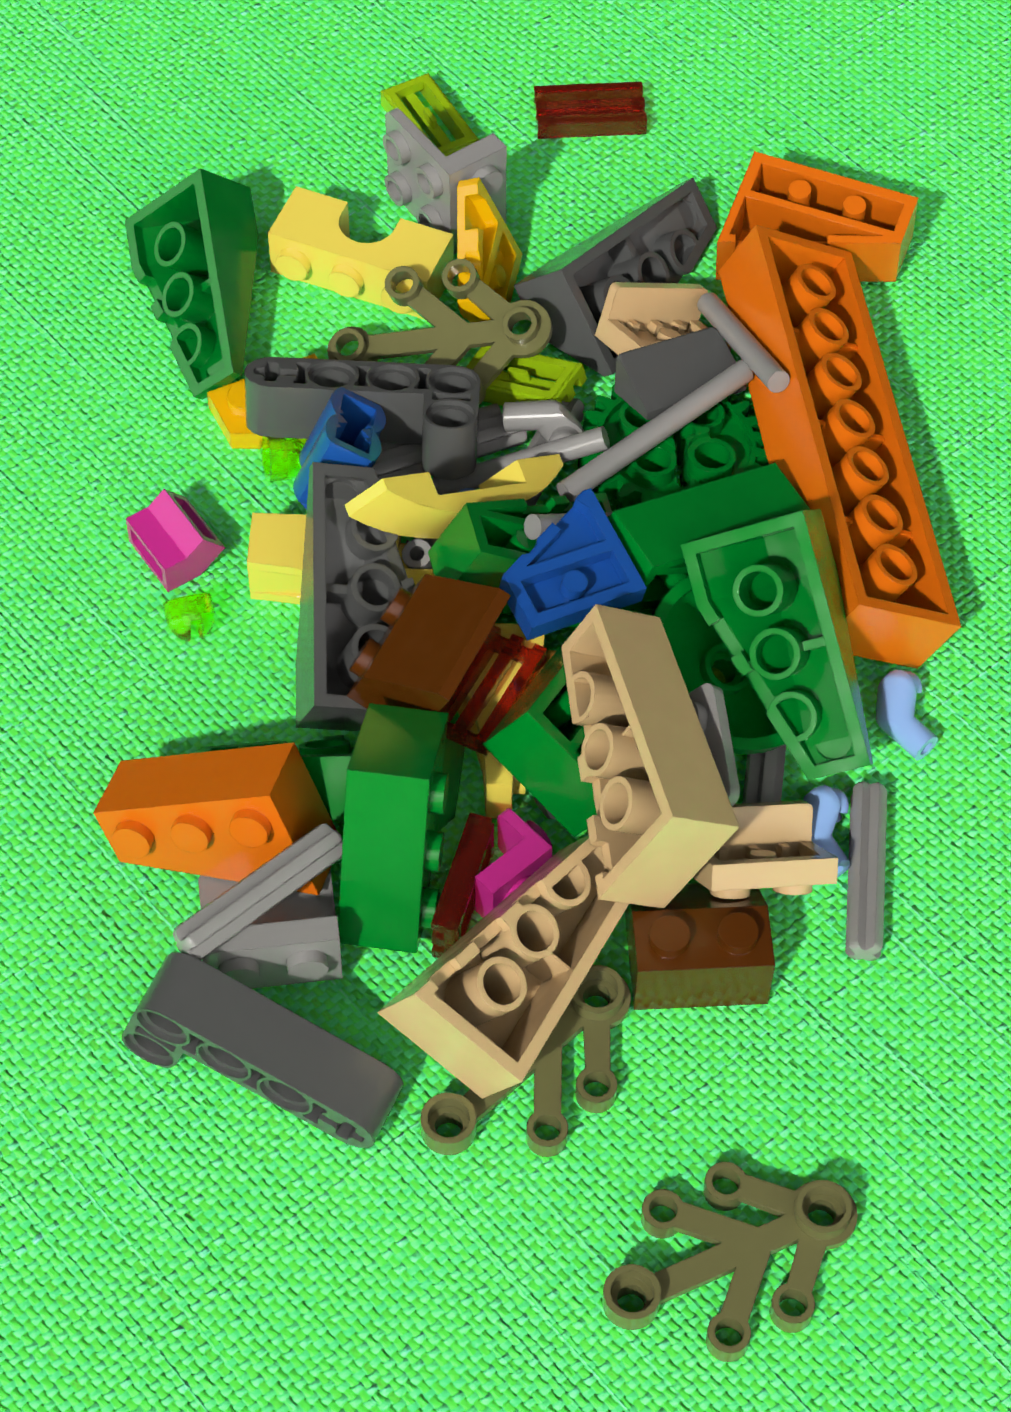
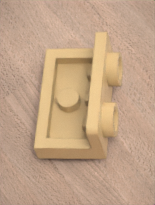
[595,282,732,355]
[693,800,838,899]

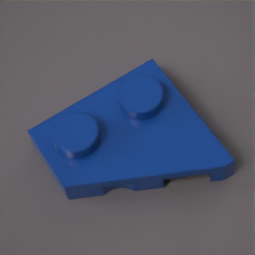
[499,488,647,641]

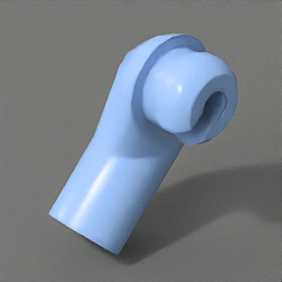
[875,669,938,761]
[803,785,850,878]

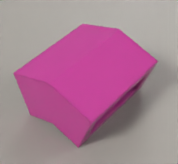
[125,489,225,592]

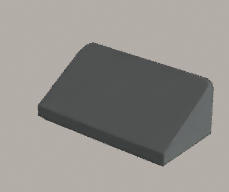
[614,327,747,420]

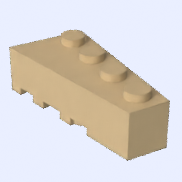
[561,604,739,908]
[377,835,629,1099]

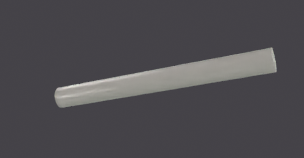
[556,360,753,502]

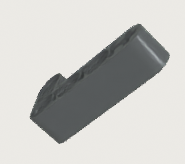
[244,357,480,480]
[122,952,404,1148]

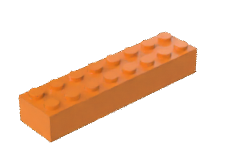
[719,225,962,669]

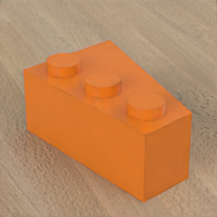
[716,151,919,282]
[93,742,336,895]

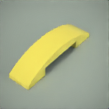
[345,454,563,539]

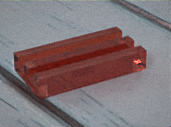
[533,82,647,139]
[439,625,547,756]
[431,813,494,958]

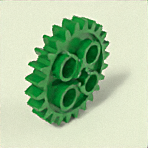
[578,384,768,510]

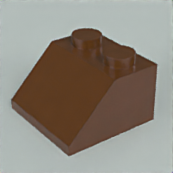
[347,574,511,712]
[625,883,775,1010]

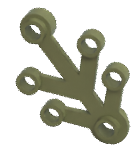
[327,259,553,404]
[421,965,631,1157]
[602,1162,858,1362]

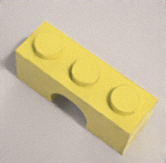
[268,186,454,320]

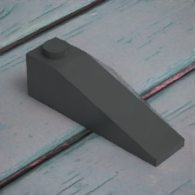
[514,178,717,377]
[296,462,440,732]

